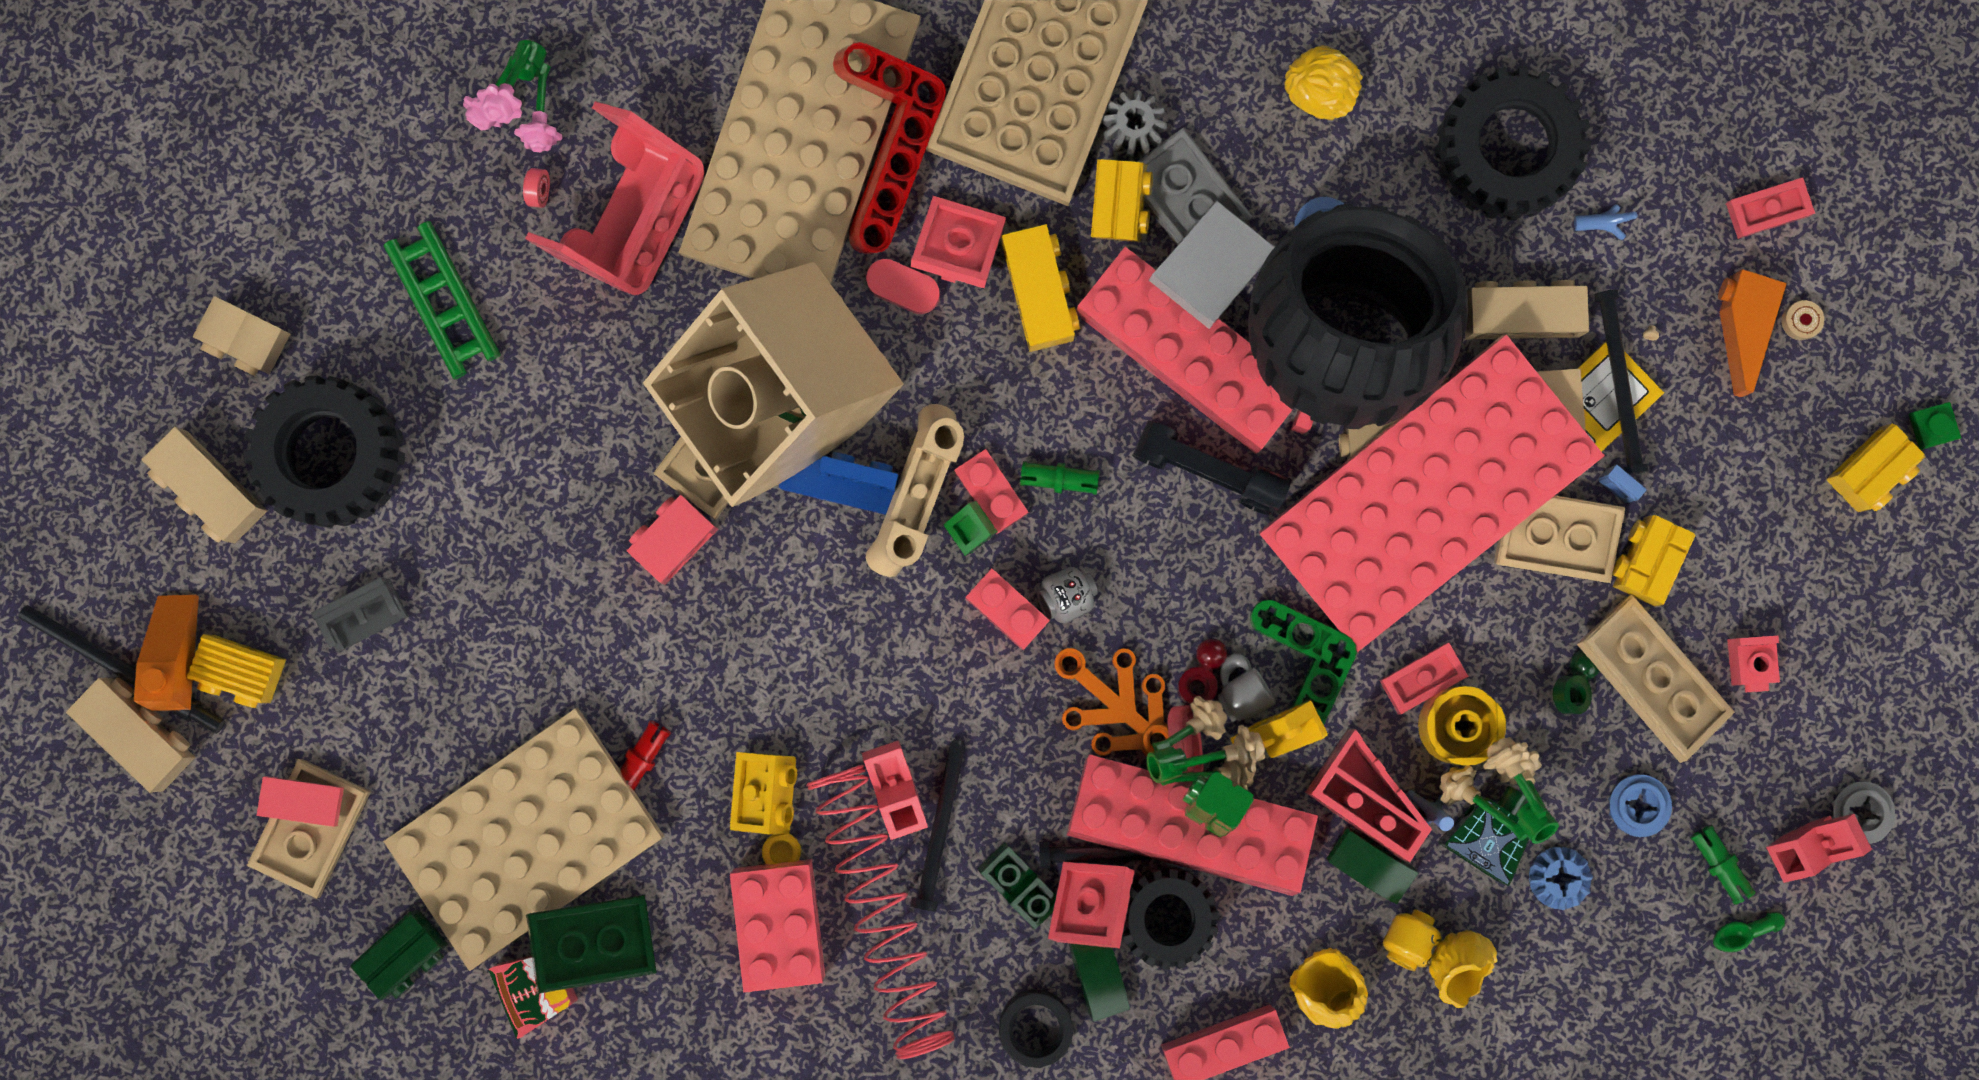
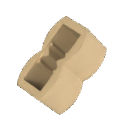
[193,296,291,376]

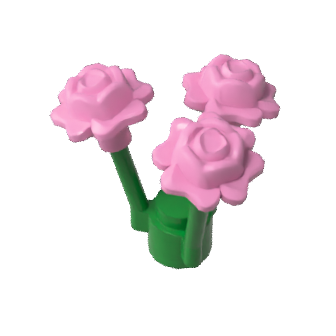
[463,40,562,153]

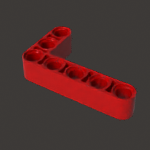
[833,42,946,254]

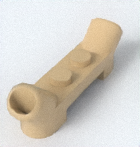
[866,404,964,577]

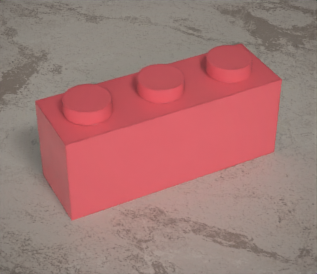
[1161,1004,1290,1080]

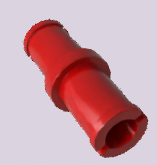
[620,720,671,791]

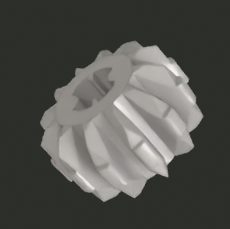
[1102,90,1167,157]

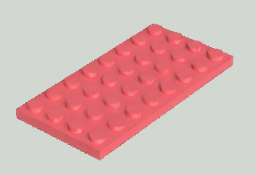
[1259,334,1605,652]

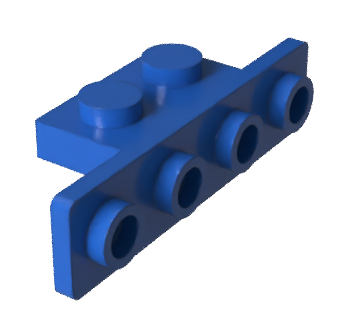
[779,452,930,524]

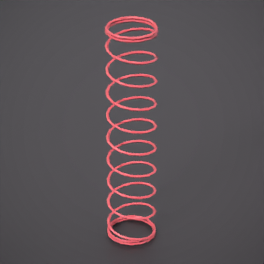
[806,764,955,1060]

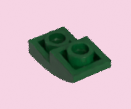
[1326,827,1419,904]
[977,842,1056,930]
[1069,943,1130,1022]

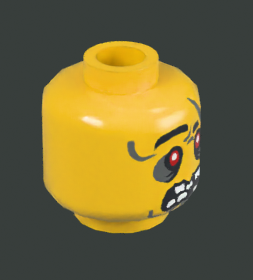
[1383,909,1442,971]

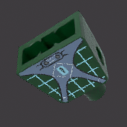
[1438,786,1529,886]

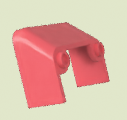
[525,101,704,295]

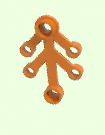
[1054,648,1169,756]

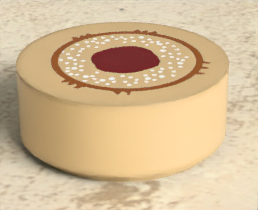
[1782,300,1824,340]

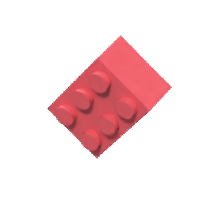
[730,859,825,993]

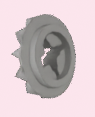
[1831,782,1895,844]

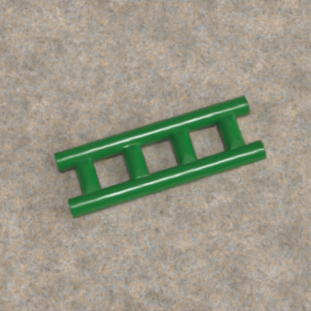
[383,221,501,380]

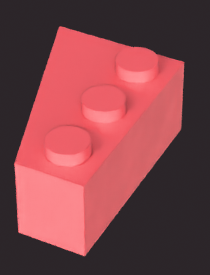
[1305,729,1432,862]

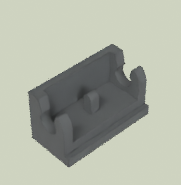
[311,577,409,652]

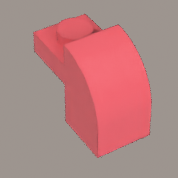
[862,740,928,840]
[1766,814,1872,883]

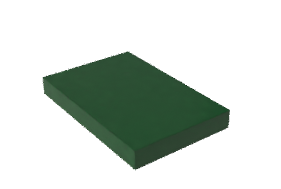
[526,895,657,994]

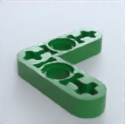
[1250,600,1357,725]

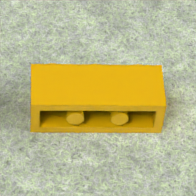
[1001,224,1080,352]

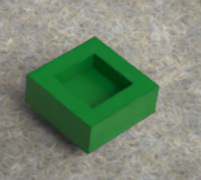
[1908,402,1962,450]
[943,501,998,556]

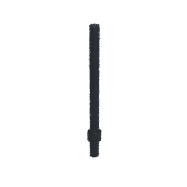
[18,605,225,734]

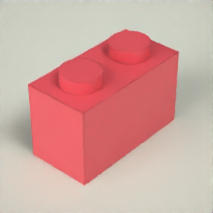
[627,494,718,585]
[966,568,1050,650]

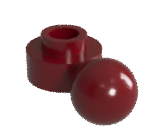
[1177,638,1227,705]

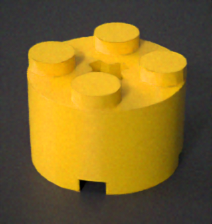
[1418,686,1506,766]

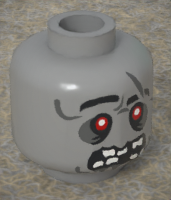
[1037,567,1098,623]

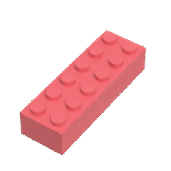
[1076,246,1293,454]
[1066,754,1318,896]

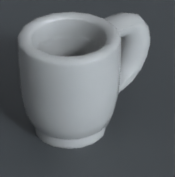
[1217,653,1276,722]

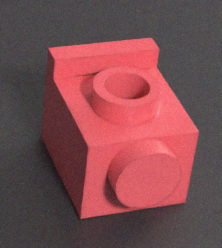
[1727,635,1780,692]

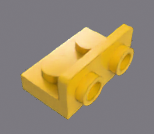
[1230,700,1328,758]
[730,752,797,834]

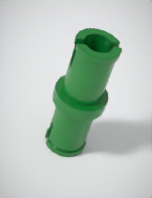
[1020,461,1100,495]
[1690,825,1756,905]

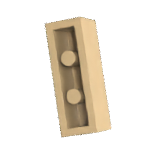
[1465,280,1589,340]
[141,427,268,544]
[66,678,195,793]

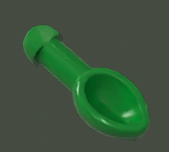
[1713,912,1786,953]

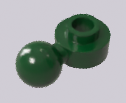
[1552,650,1600,714]

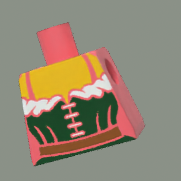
[488,955,578,1039]

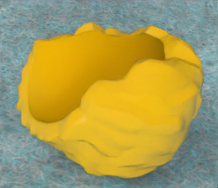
[1284,45,1363,121]
[1429,930,1497,1008]
[1289,948,1368,1029]

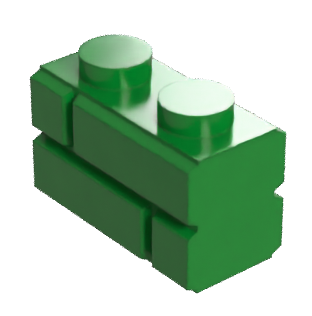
[1182,771,1254,838]

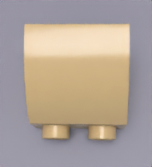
[643,262,904,507]

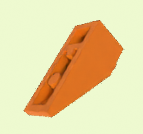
[1718,269,1787,397]
[134,595,199,711]

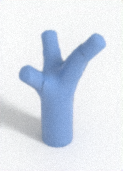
[1574,204,1638,240]
[1407,790,1454,831]

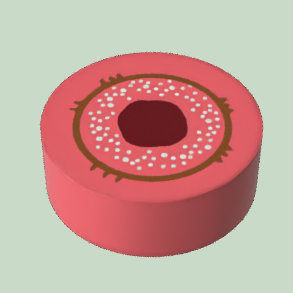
[523,168,550,208]

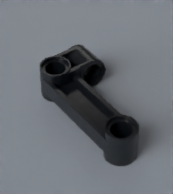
[1132,420,1292,516]

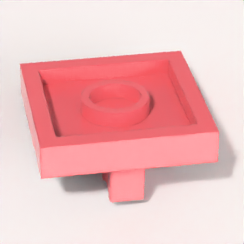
[911,196,1006,288]
[1048,862,1135,949]

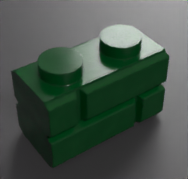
[351,909,448,1001]

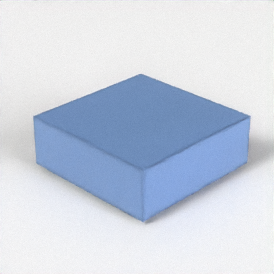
[1598,465,1647,503]

